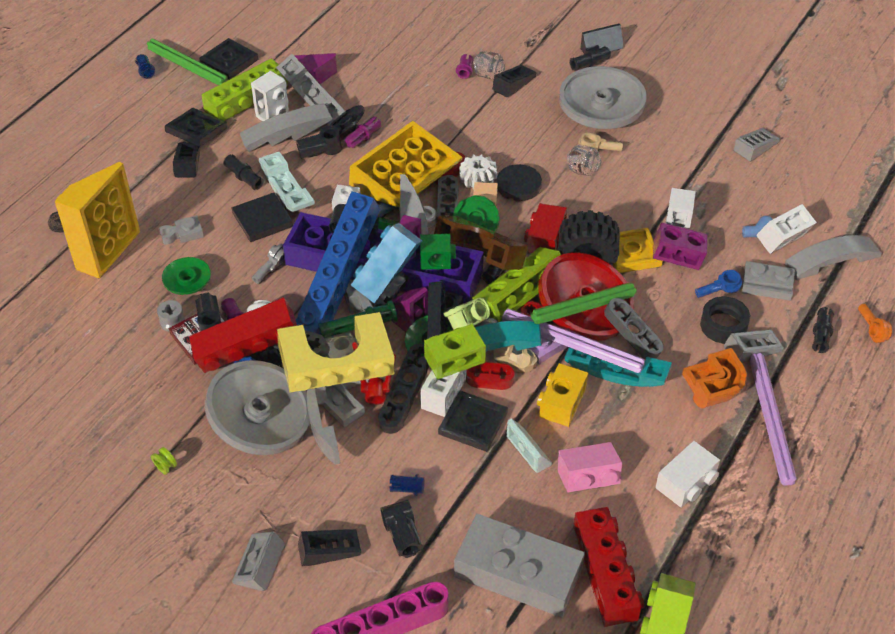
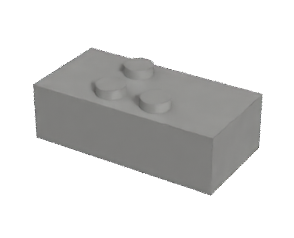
[454,513,585,618]

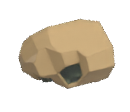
[494,345,538,373]

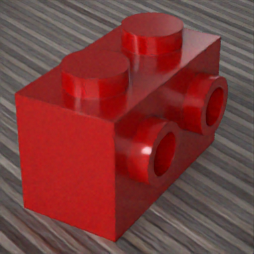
[524,203,567,253]

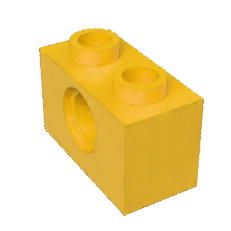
[537,363,588,427]

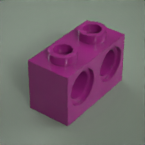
[653,222,707,270]

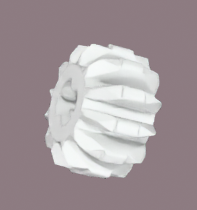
[459,154,497,189]

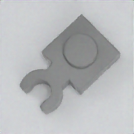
[159,215,204,245]

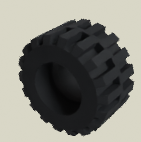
[558,210,620,266]

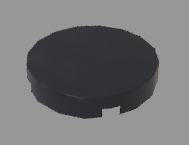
[496,164,542,201]
[373,271,409,308]

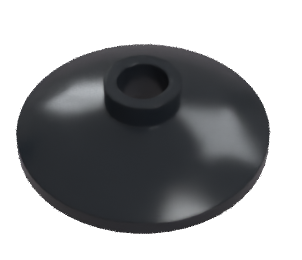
[332,105,365,134]

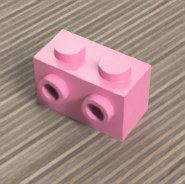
[558,442,622,492]

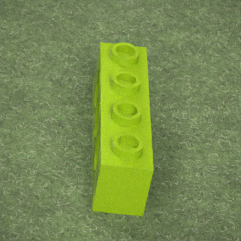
[472,247,561,322]

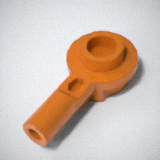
[858,304,892,343]

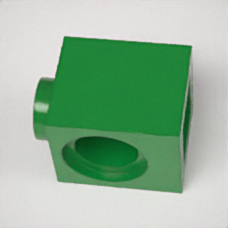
[420,234,456,270]

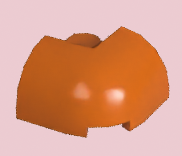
[682,348,747,409]

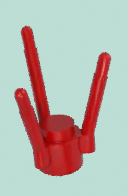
[352,342,396,405]

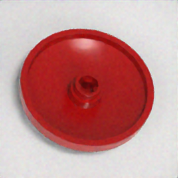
[538,253,634,341]

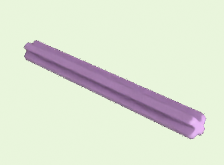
[502,309,645,373]
[749,353,797,486]

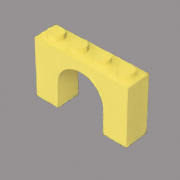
[277,312,394,393]

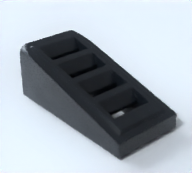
[492,64,536,97]
[173,142,201,178]
[298,529,361,566]

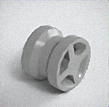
[157,300,185,332]

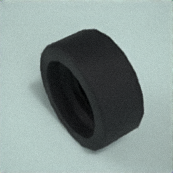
[700,296,751,344]

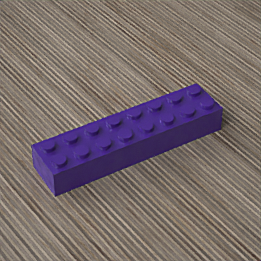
[283,212,484,304]

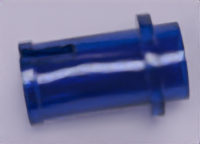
[135,54,155,79]
[389,474,425,496]

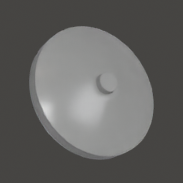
[559,66,646,129]
[205,360,310,455]

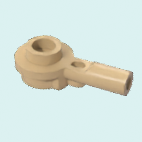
[578,133,623,153]

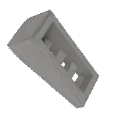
[734,128,780,162]
[724,330,784,363]

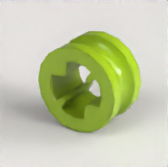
[151,447,177,475]

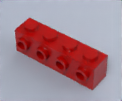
[189,297,297,373]
[573,507,644,627]

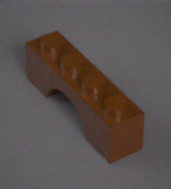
[434,216,528,270]

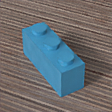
[351,223,422,303]

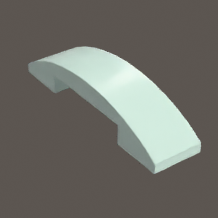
[259,152,315,212]

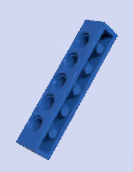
[296,191,380,335]

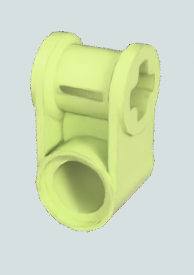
[443,298,490,330]

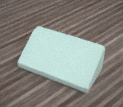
[507,418,552,473]

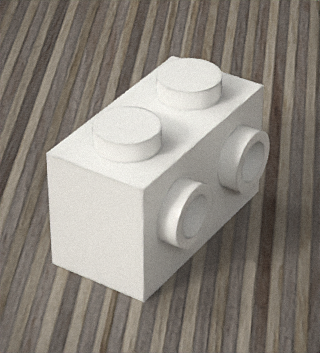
[251,71,289,121]
[656,441,720,508]

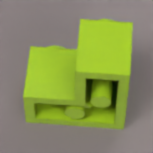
[640,573,696,634]

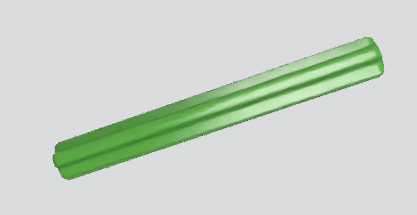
[147,39,228,85]
[531,283,637,324]

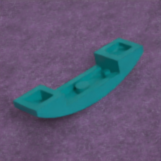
[475,321,542,351]
[565,347,672,387]

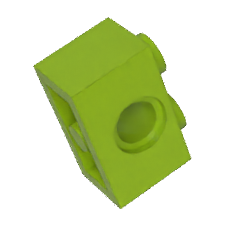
[424,324,486,380]

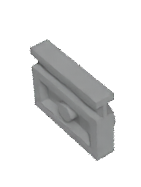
[742,261,795,301]

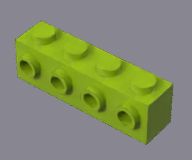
[201,58,288,121]

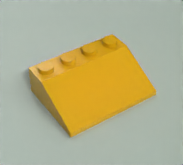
[349,121,462,207]
[55,162,140,279]

